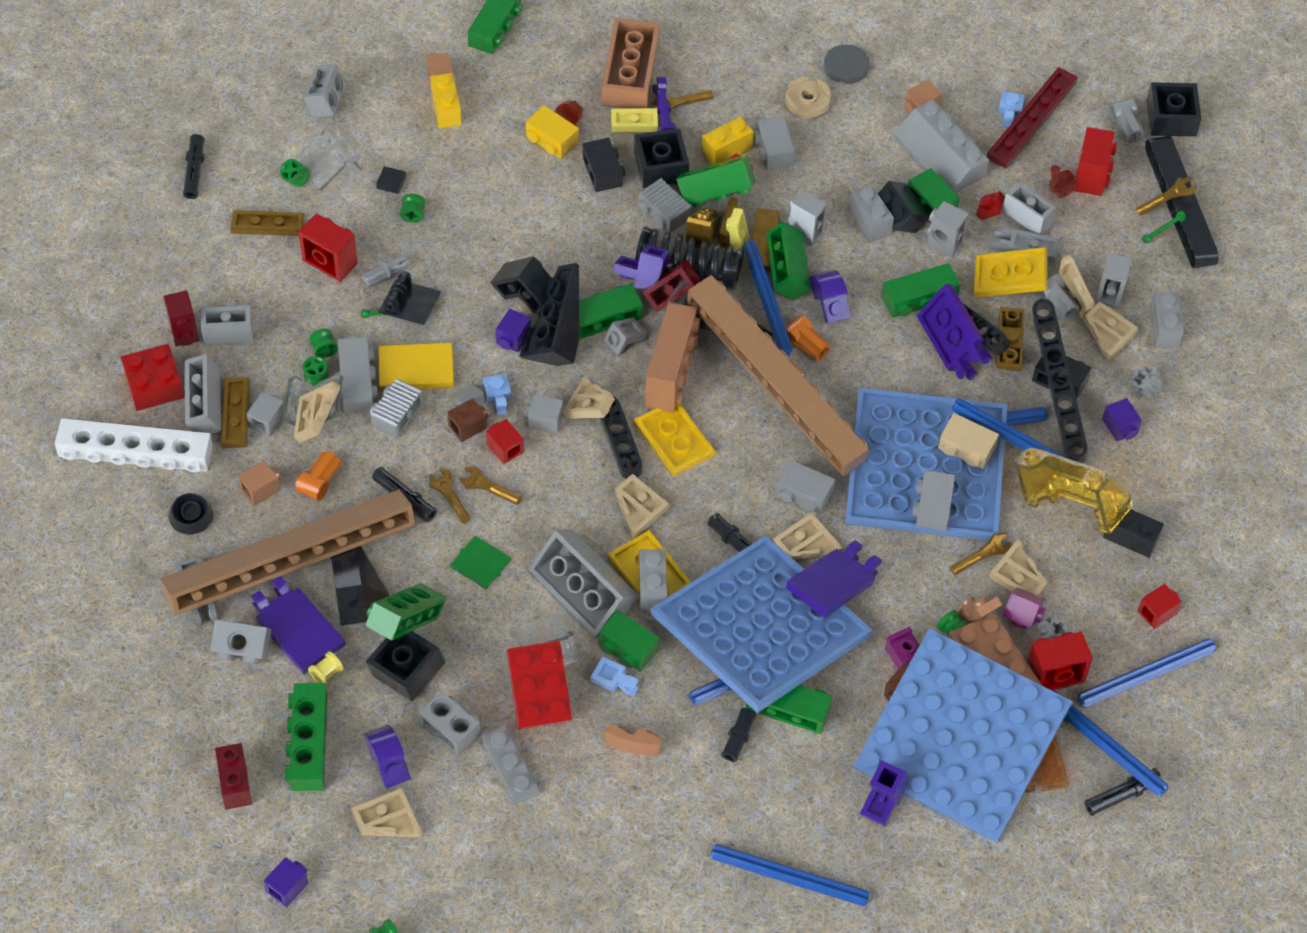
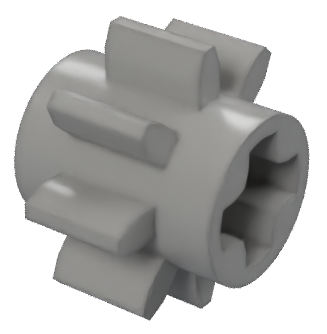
[1131,367,1163,399]
[1036,615,1070,639]

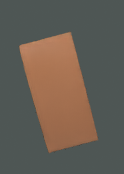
[958,595,1002,622]
[605,723,662,756]

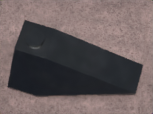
[519,263,579,366]
[331,546,389,626]

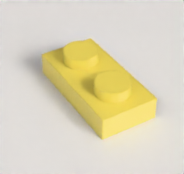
[611,108,658,132]
[726,208,750,257]

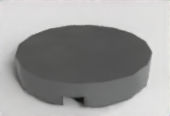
[824,45,869,84]

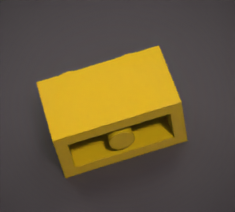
[430,73,461,128]
[526,105,579,159]
[701,116,754,165]

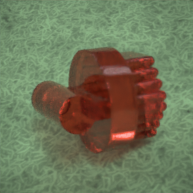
[555,100,583,125]
[1049,165,1077,198]

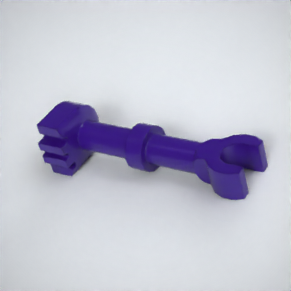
[652,77,677,131]

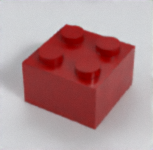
[1074,127,1117,196]
[298,213,358,282]
[120,343,185,411]
[1027,631,1093,690]

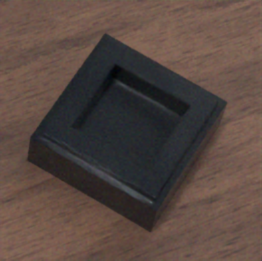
[376,166,407,194]

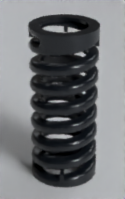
[635,226,744,291]

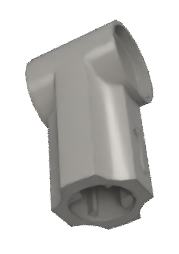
[1108,98,1145,143]
[1035,273,1079,321]

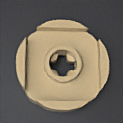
[785,77,831,120]

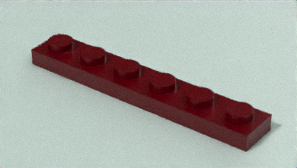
[987,67,1078,168]

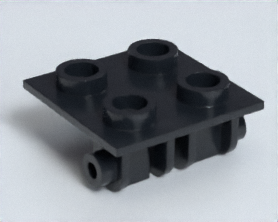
[378,271,441,325]

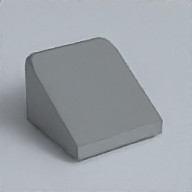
[451,384,485,406]

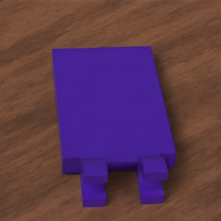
[917,284,992,380]
[785,540,882,618]
[251,576,346,674]

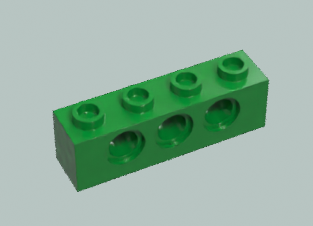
[365,583,447,640]
[285,683,328,791]

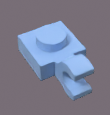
[998,91,1025,127]
[482,374,511,415]
[590,657,639,696]

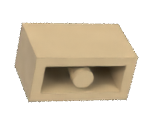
[938,413,999,469]

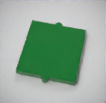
[450,536,511,589]

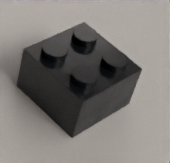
[1146,82,1202,137]
[634,128,690,188]
[366,631,445,702]

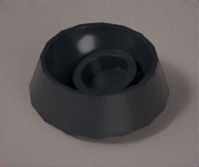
[168,493,213,535]

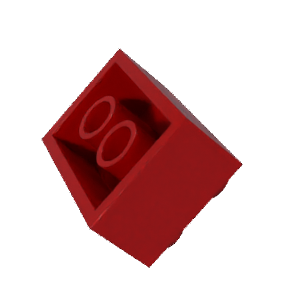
[506,641,572,730]

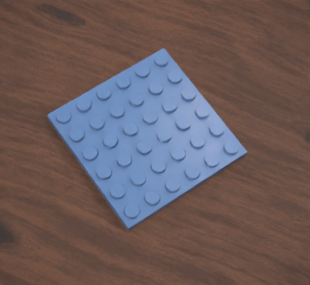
[845,388,1008,541]
[651,536,873,713]
[853,628,1072,844]

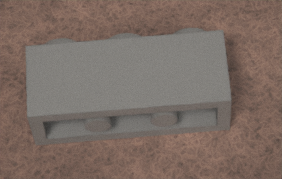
[337,336,378,413]
[185,354,222,434]

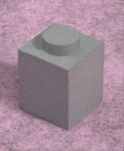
[247,392,286,436]
[524,395,563,434]

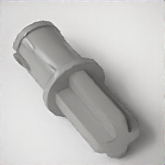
[362,254,409,286]

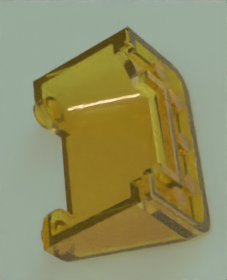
[1014,448,1133,534]

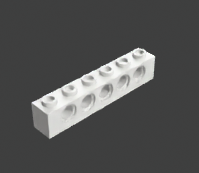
[55,418,213,472]

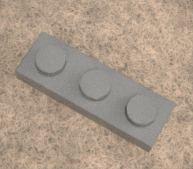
[481,726,539,805]

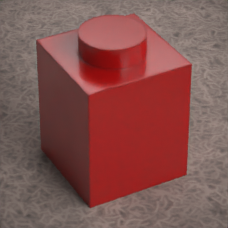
[486,419,524,464]
[1137,583,1182,629]

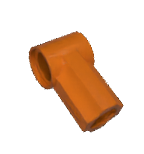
[785,315,831,361]
[295,451,341,501]

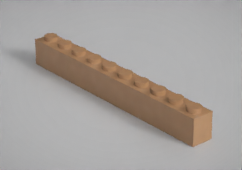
[687,275,869,477]
[160,489,415,616]

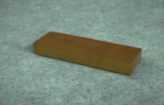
[748,208,779,271]
[230,210,305,236]
[221,377,250,448]

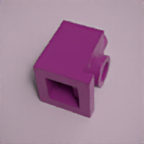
[885,626,920,669]

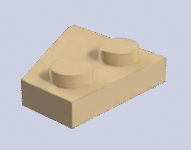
[1058,255,1094,320]
[1084,301,1138,361]
[562,378,615,419]
[294,381,341,443]
[615,474,669,538]
[772,513,843,561]
[989,540,1047,596]
[351,788,422,837]

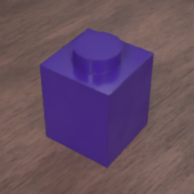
[496,308,531,352]
[1102,398,1142,442]
[264,857,309,907]

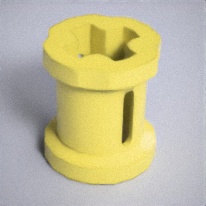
[308,652,344,683]

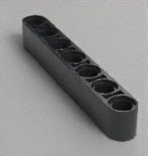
[1145,136,1219,268]
[1032,299,1088,464]

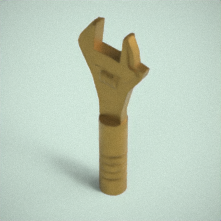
[652,90,713,114]
[1136,177,1197,216]
[459,466,522,505]
[429,468,470,523]
[949,533,1012,576]

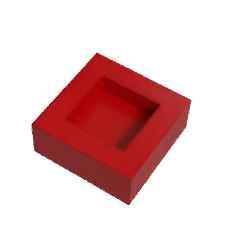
[976,191,1005,220]

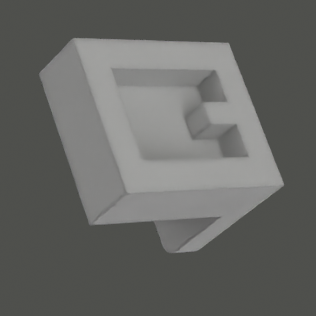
[604,317,648,355]

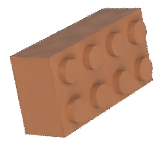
[602,18,660,108]
[645,302,700,413]
[948,613,1042,686]

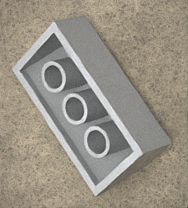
[893,99,989,192]
[528,529,639,637]

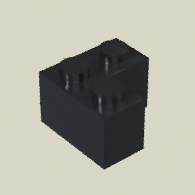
[490,256,553,314]

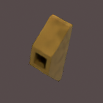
[686,207,722,248]
[995,307,1024,371]

